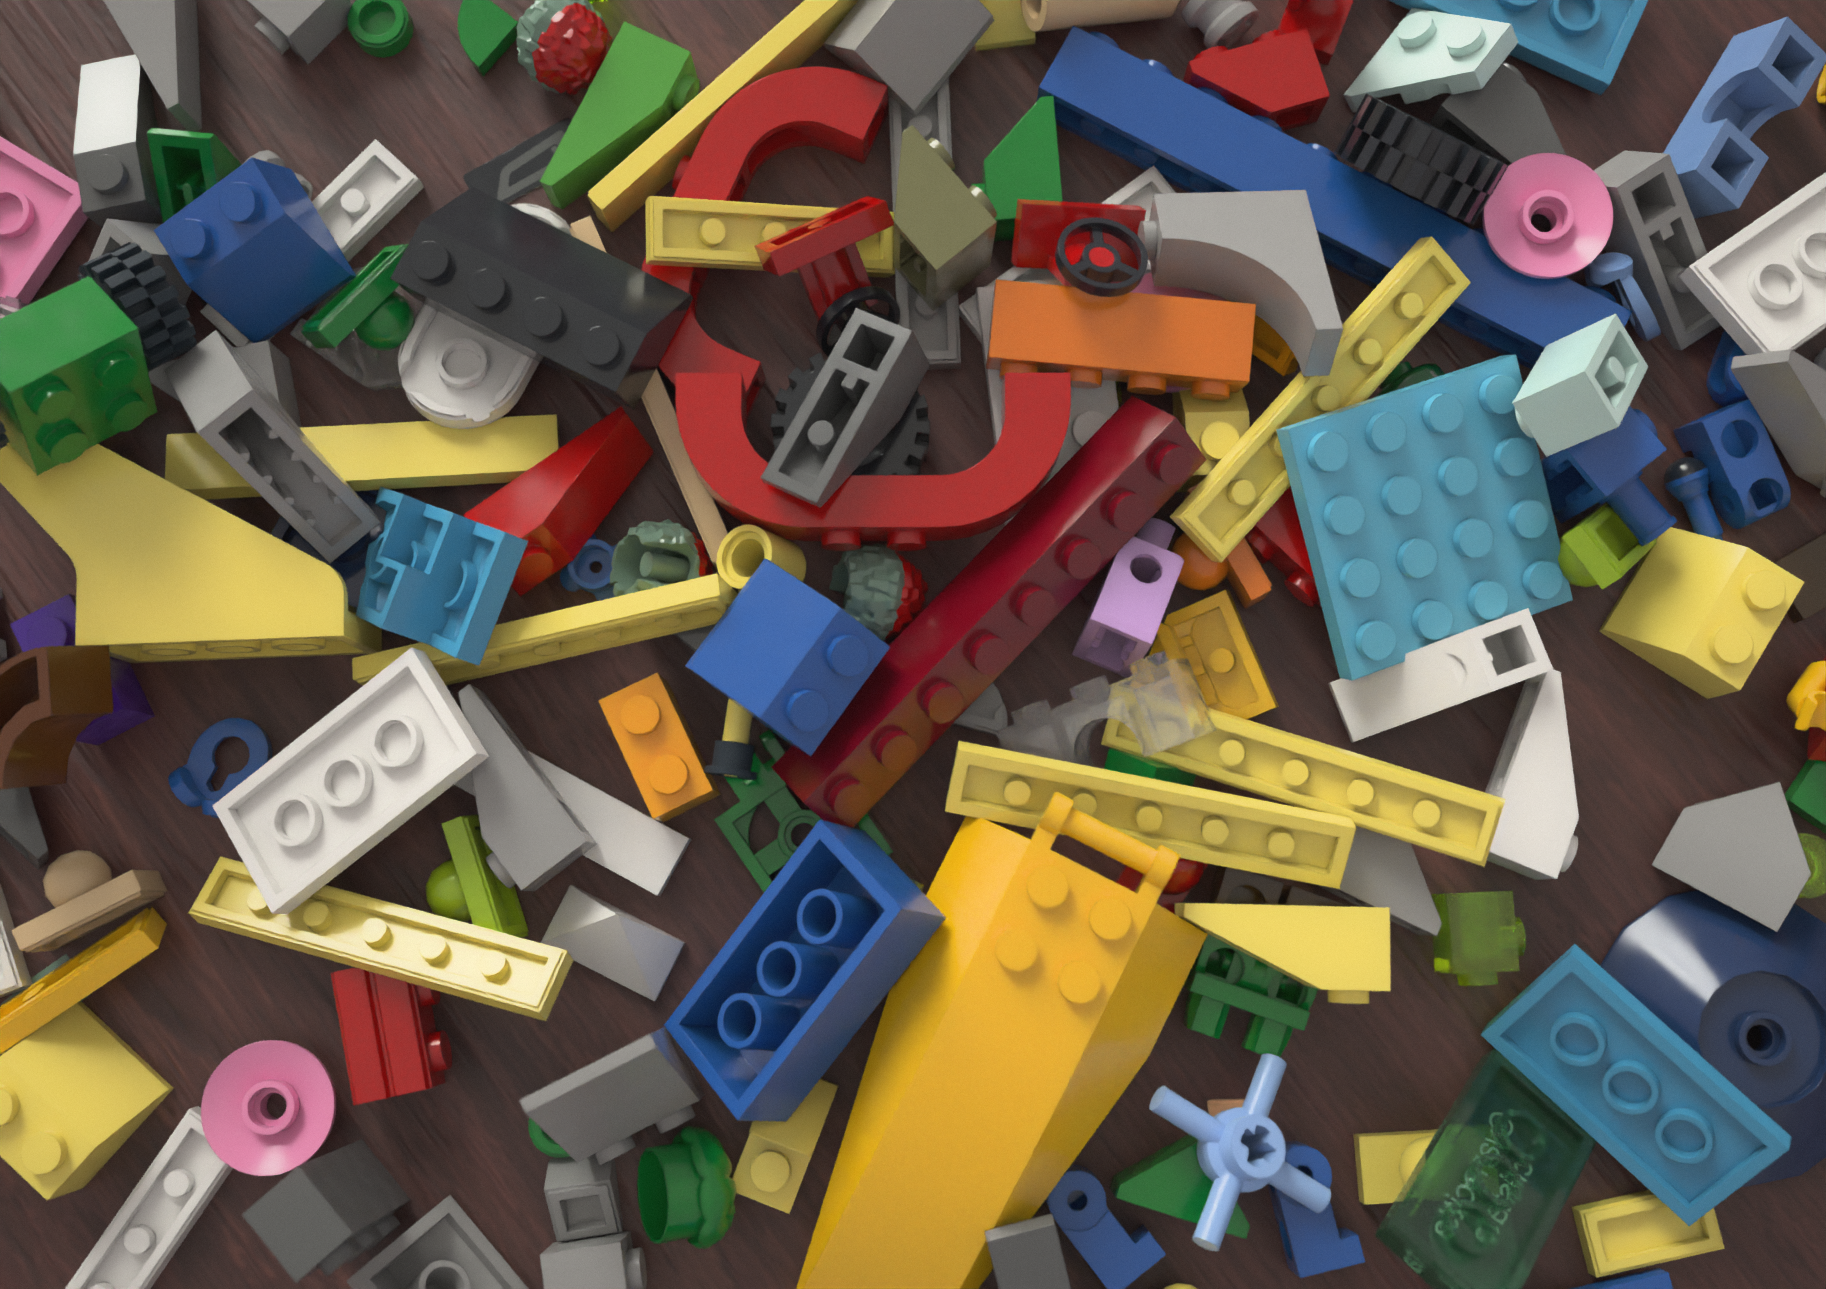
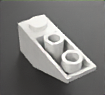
[1328,608,1553,743]

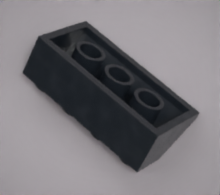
[390,187,693,410]

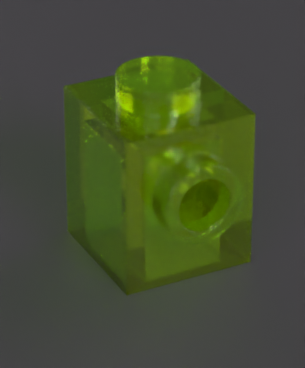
[1431,891,1526,986]

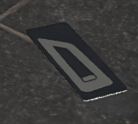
[463,118,572,204]

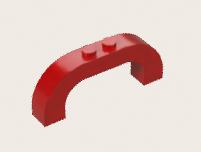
[641,66,889,422]
[675,373,1071,551]

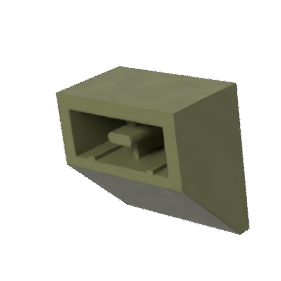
[894,125,997,311]

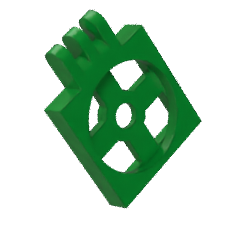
[714,729,893,892]

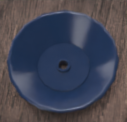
[1600,890,1826,1187]

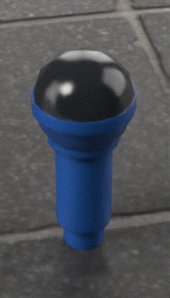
[1664,457,1724,541]

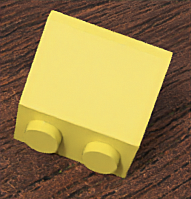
[1599,527,1805,699]
[0,1002,174,1201]

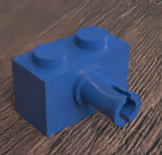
[1541,405,1677,547]

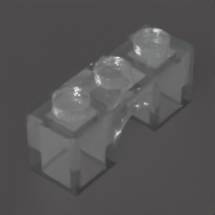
[996,651,1217,767]

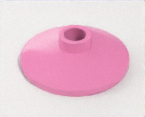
[1482,153,1613,279]
[201,1040,336,1176]

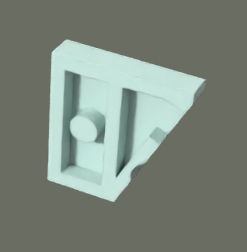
[1343,8,1518,112]

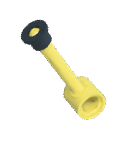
[704,524,806,780]

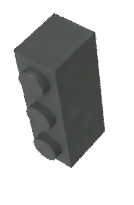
[242,1139,411,1283]

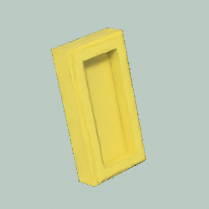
[1571,1190,1725,1278]

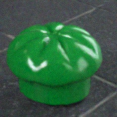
[637,1126,736,1249]

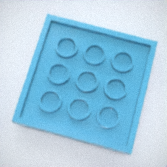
[1276,354,1573,681]

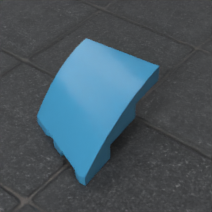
[356,487,528,666]

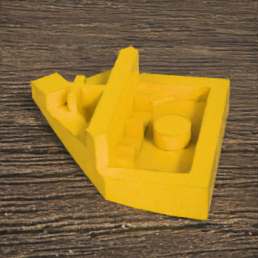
[1135,590,1279,720]

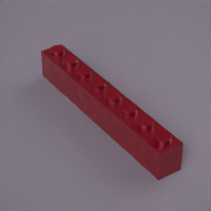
[771,396,1206,828]

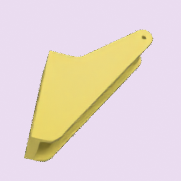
[0,443,382,663]

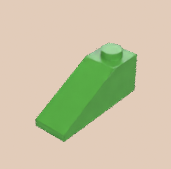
[540,21,700,209]

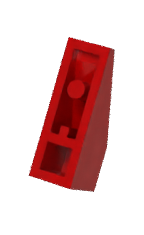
[463,406,654,597]

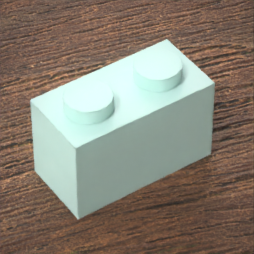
[1513,314,1648,457]

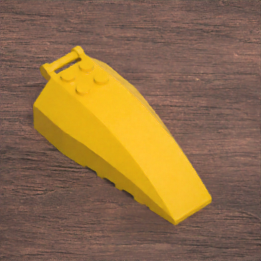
[796,791,1208,1289]

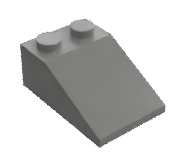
[519,1027,705,1165]

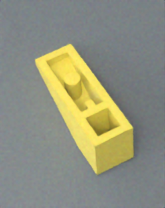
[1175,903,1391,1004]

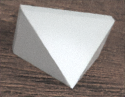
[540,885,686,1002]

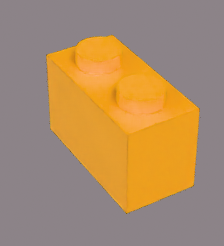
[598,672,721,822]

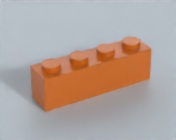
[986,279,1256,401]

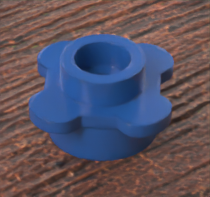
[560,534,617,601]

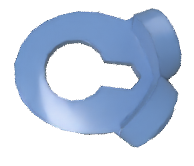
[1584,252,1661,342]

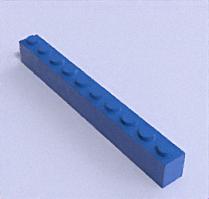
[1036,25,1633,370]

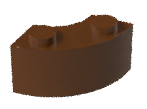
[0,645,114,790]

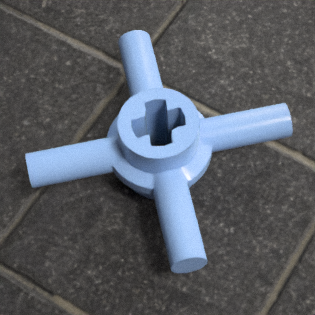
[1149,1053,1331,1251]

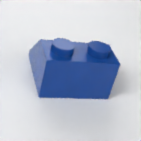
[154,158,356,343]
[685,559,890,756]

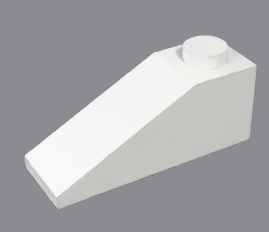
[1485,669,1579,880]

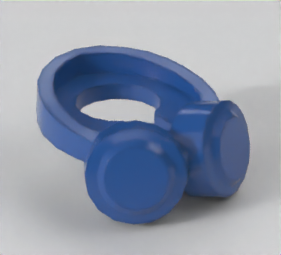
[168,718,273,818]

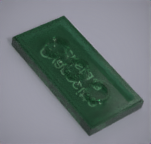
[1375,1048,1597,1289]

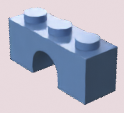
[1663,17,1826,219]

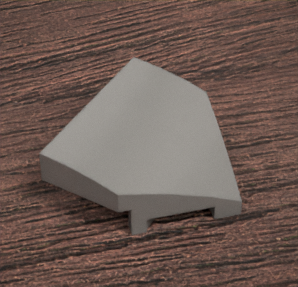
[1652,781,1811,932]

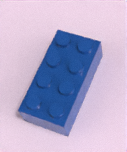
[664,820,946,1122]

